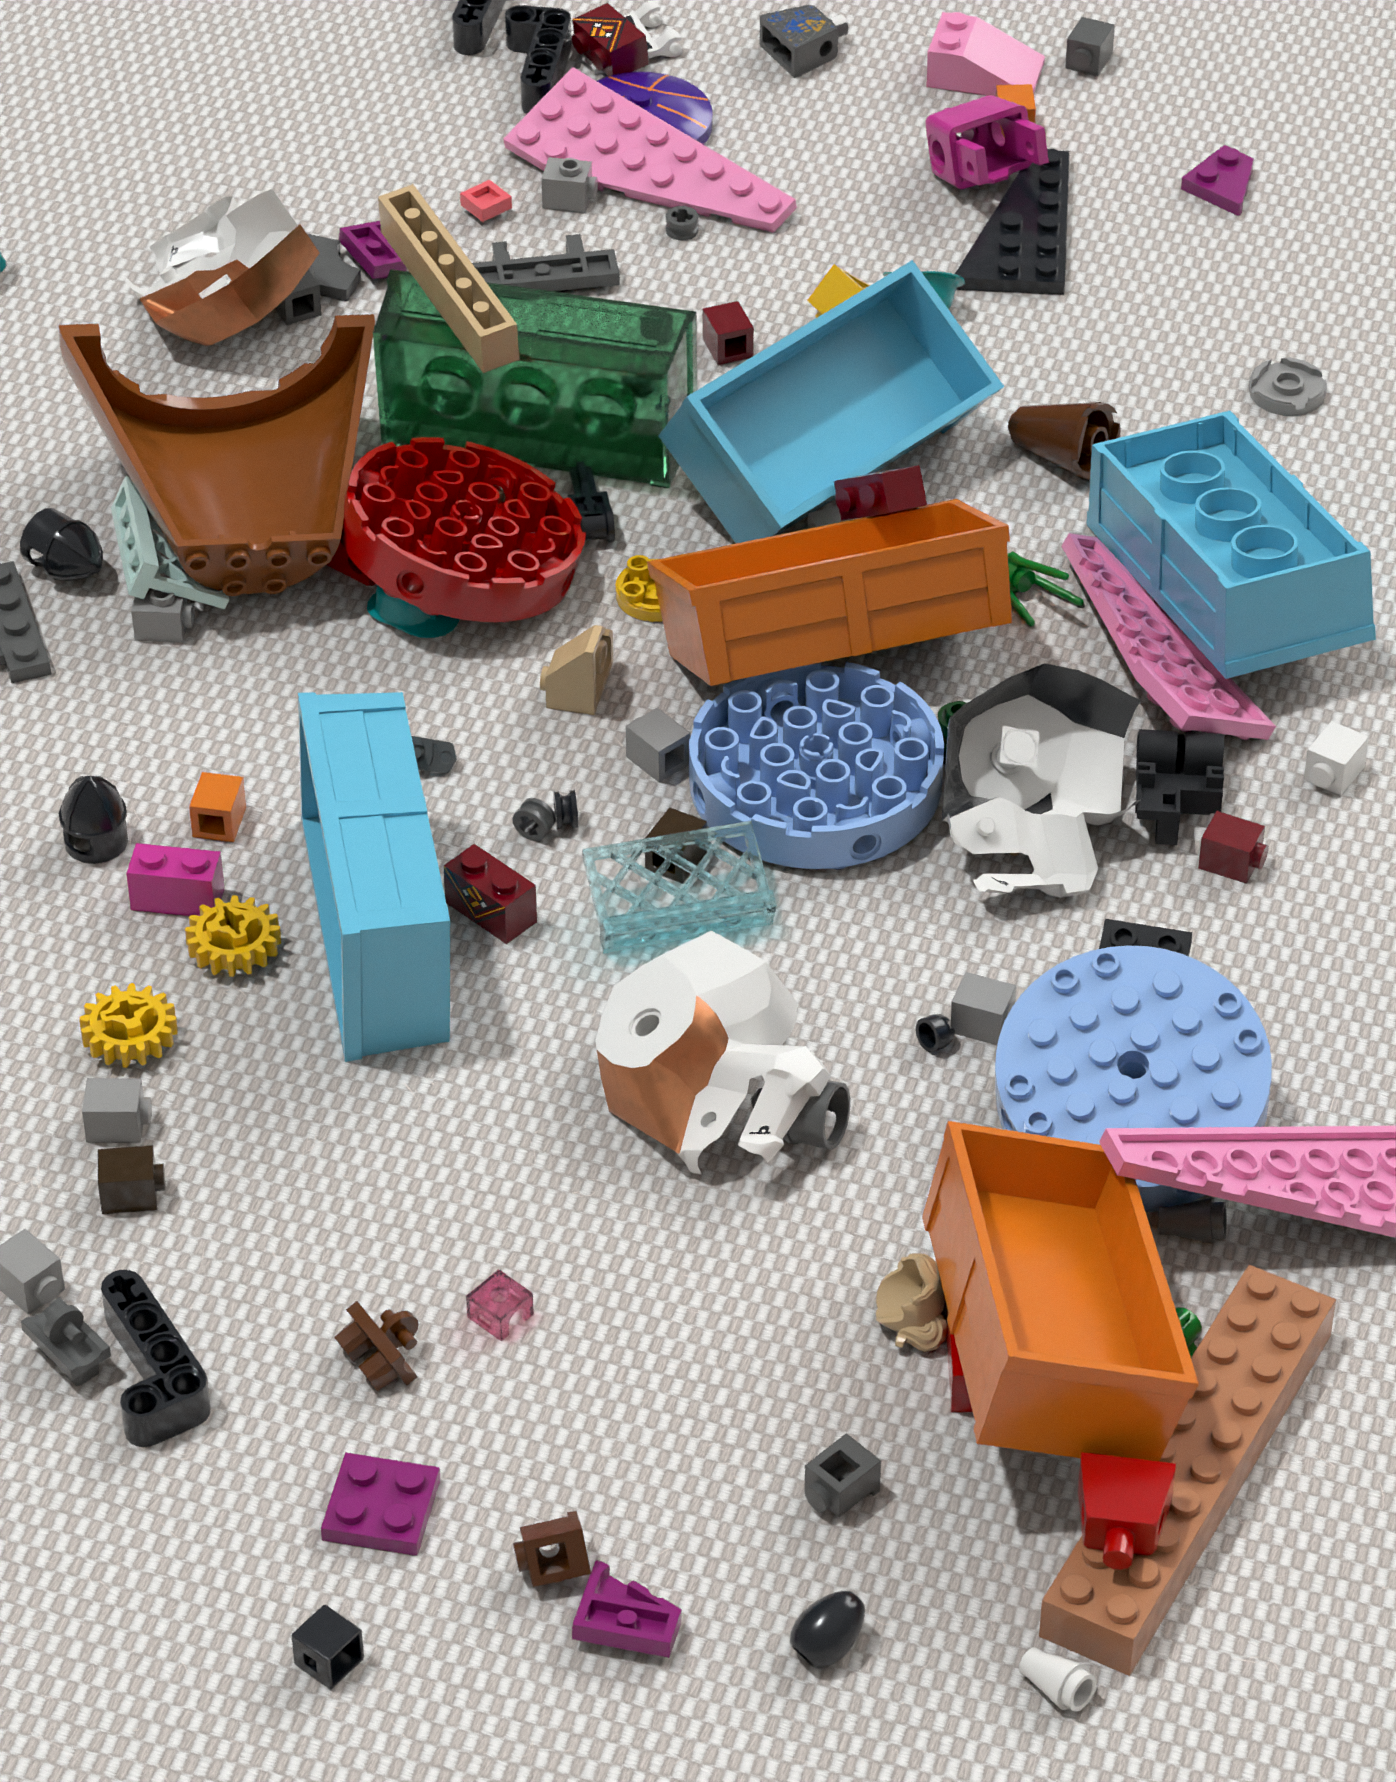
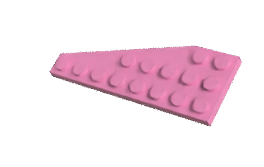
[503,67,797,233]
[1062,533,1276,740]
[1099,1126,1396,1237]

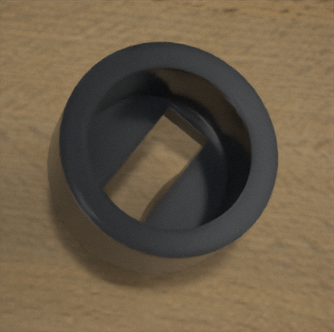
[915,1014,955,1052]

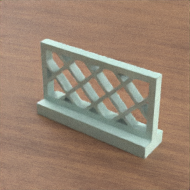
[111,476,229,609]

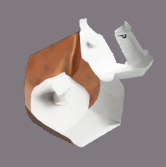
[125,189,319,346]
[595,931,831,1174]

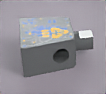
[759,4,849,78]

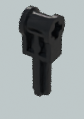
[568,461,615,542]

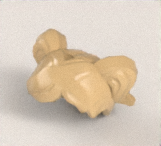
[876,1253,947,1352]

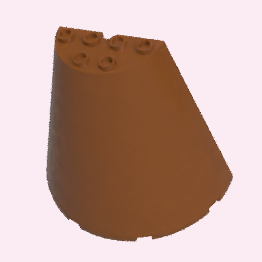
[59,314,376,596]

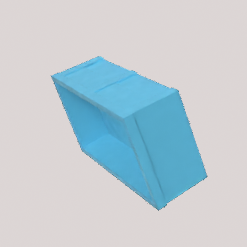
[659,260,1004,543]
[1086,410,1376,679]
[298,692,450,1062]

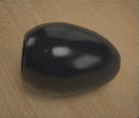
[790,1590,865,1669]

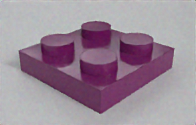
[321,1452,441,1556]

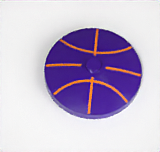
[597,72,713,145]

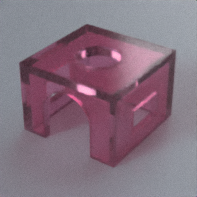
[466,1269,534,1341]

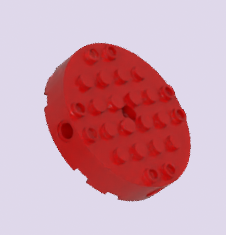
[340,437,585,622]

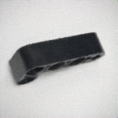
[452,0,506,55]
[505,5,572,114]
[101,1270,211,1447]

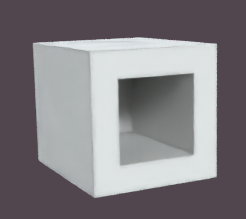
[1304,721,1369,796]

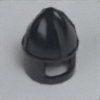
[20,508,103,581]
[58,776,128,864]

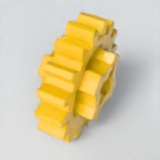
[185,895,281,977]
[79,983,178,1068]

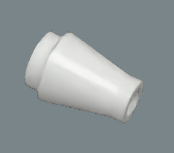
[1019,1647,1096,1711]

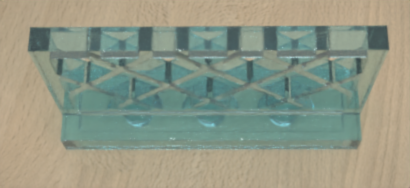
[582,821,777,954]

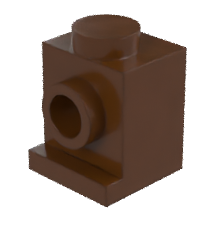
[513,1511,591,1587]

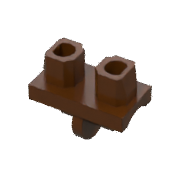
[334,1301,419,1391]

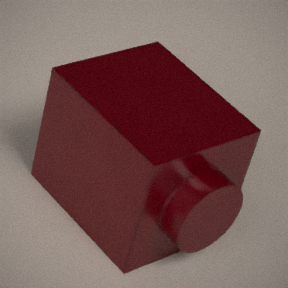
[702,301,754,365]
[1198,811,1269,884]

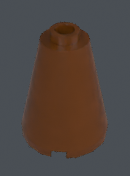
[1008,402,1121,481]

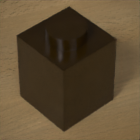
[645,807,707,884]
[98,1145,166,1214]

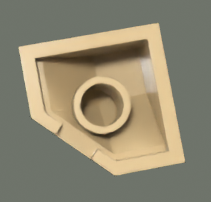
[540,625,613,715]

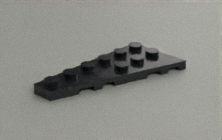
[955,148,1070,295]

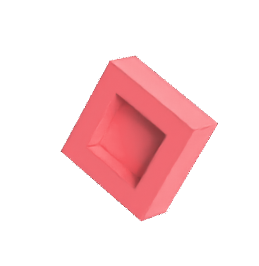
[460,180,512,222]

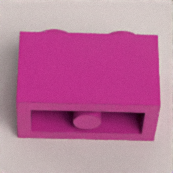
[126,843,225,916]

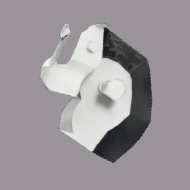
[942,663,1140,898]

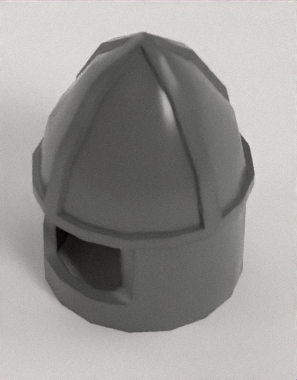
[751,1080,851,1149]

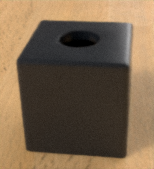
[291,1605,364,1690]

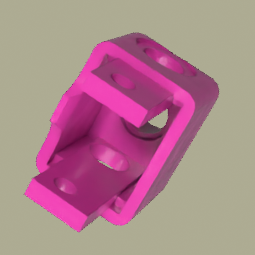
[925,95,1049,189]

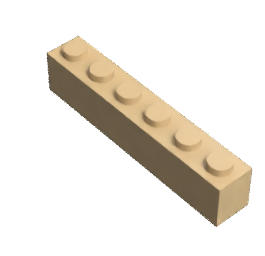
[378,184,519,373]

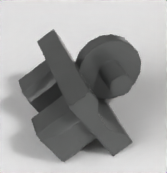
[21,1297,111,1386]

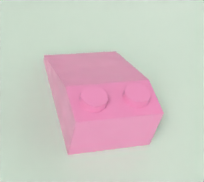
[926,12,1045,96]

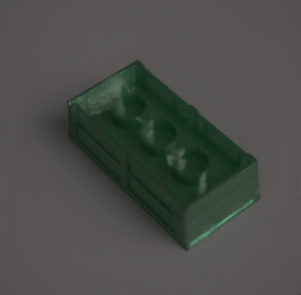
[373,269,698,489]

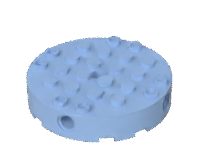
[689,662,944,869]
[995,946,1272,1212]

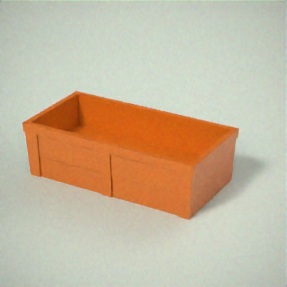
[647,499,1012,686]
[922,1121,1199,1461]

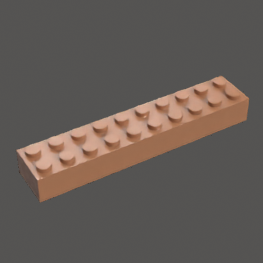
[1039,1265,1336,1676]

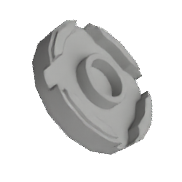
[1249,358,1327,416]

